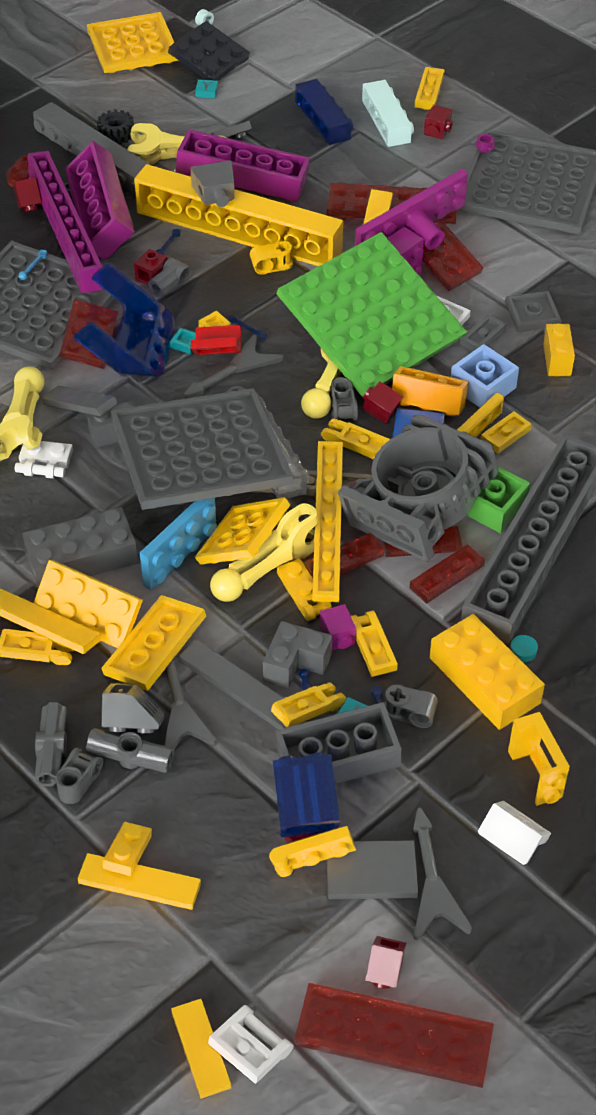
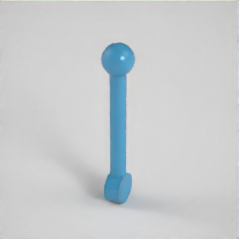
[18,250,47,280]

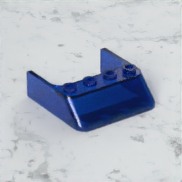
[74,263,175,377]

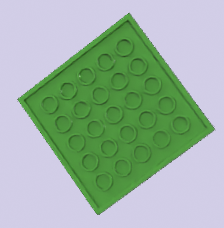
[276,232,467,397]

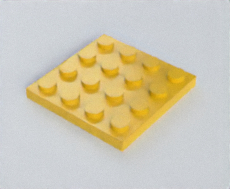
[87,12,179,73]

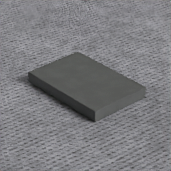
[327,840,418,900]

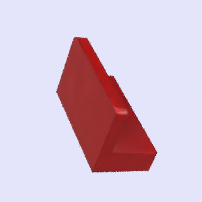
[191,325,242,355]

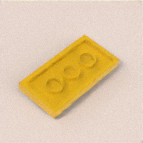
[34,560,143,648]
[102,595,206,691]

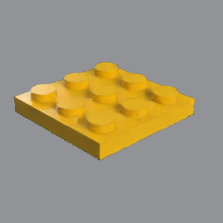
[195,497,290,565]

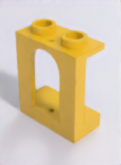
[508,712,570,806]

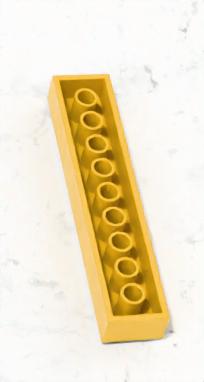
[134,164,343,266]

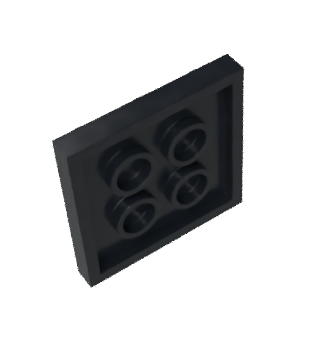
[168,21,250,81]

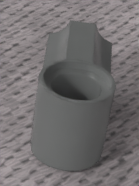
[148,258,192,297]

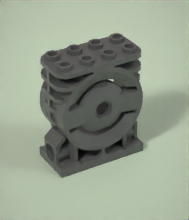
[338,414,498,562]

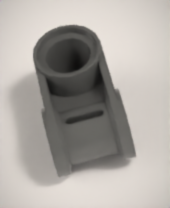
[331,377,358,421]
[384,685,438,728]
[56,747,103,804]

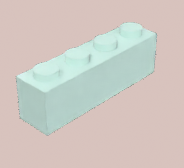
[362,80,414,147]

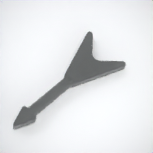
[184,335,283,399]
[164,656,217,749]
[413,808,472,940]

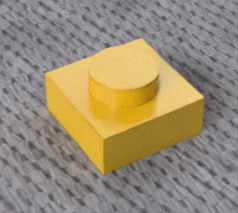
[199,311,231,327]

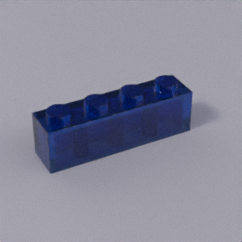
[295,79,353,145]

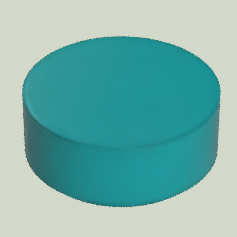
[510,635,538,662]

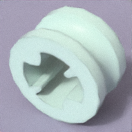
[195,9,214,26]

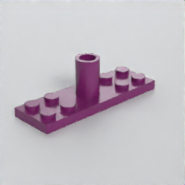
[356,169,468,250]

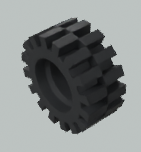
[97,109,134,145]

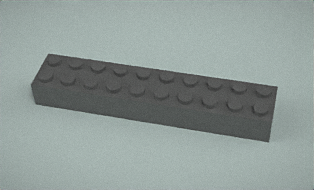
[461,434,596,644]

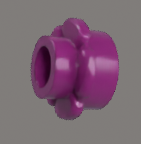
[475,134,495,153]

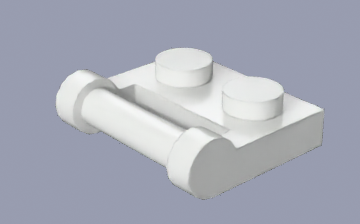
[208,1005,294,1084]

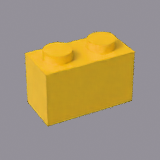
[543,324,575,376]

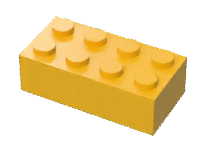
[430,614,545,730]

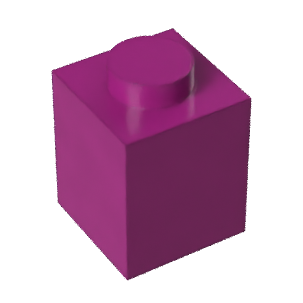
[320,604,356,651]

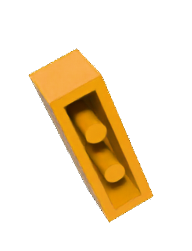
[392,366,469,416]

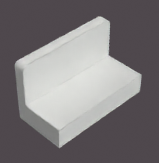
[478,801,551,865]

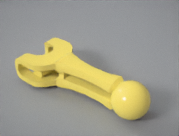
[127,123,226,165]
[301,348,343,419]
[0,366,45,461]
[210,503,318,602]

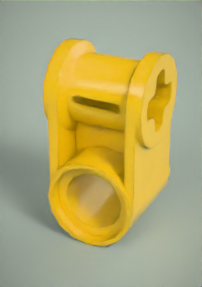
[250,241,293,275]

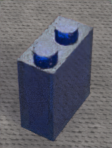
[273,752,340,837]

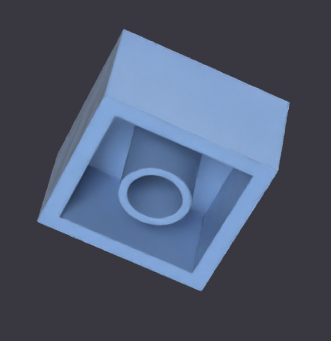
[451,344,519,408]

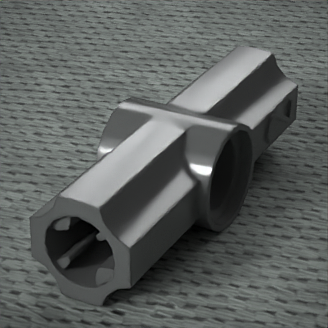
[35,702,67,786]
[86,728,175,773]

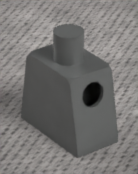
[190,160,235,207]

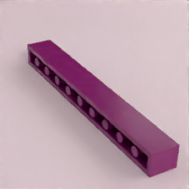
[28,151,103,293]

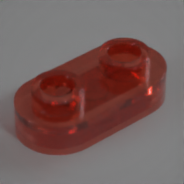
[6,155,30,187]

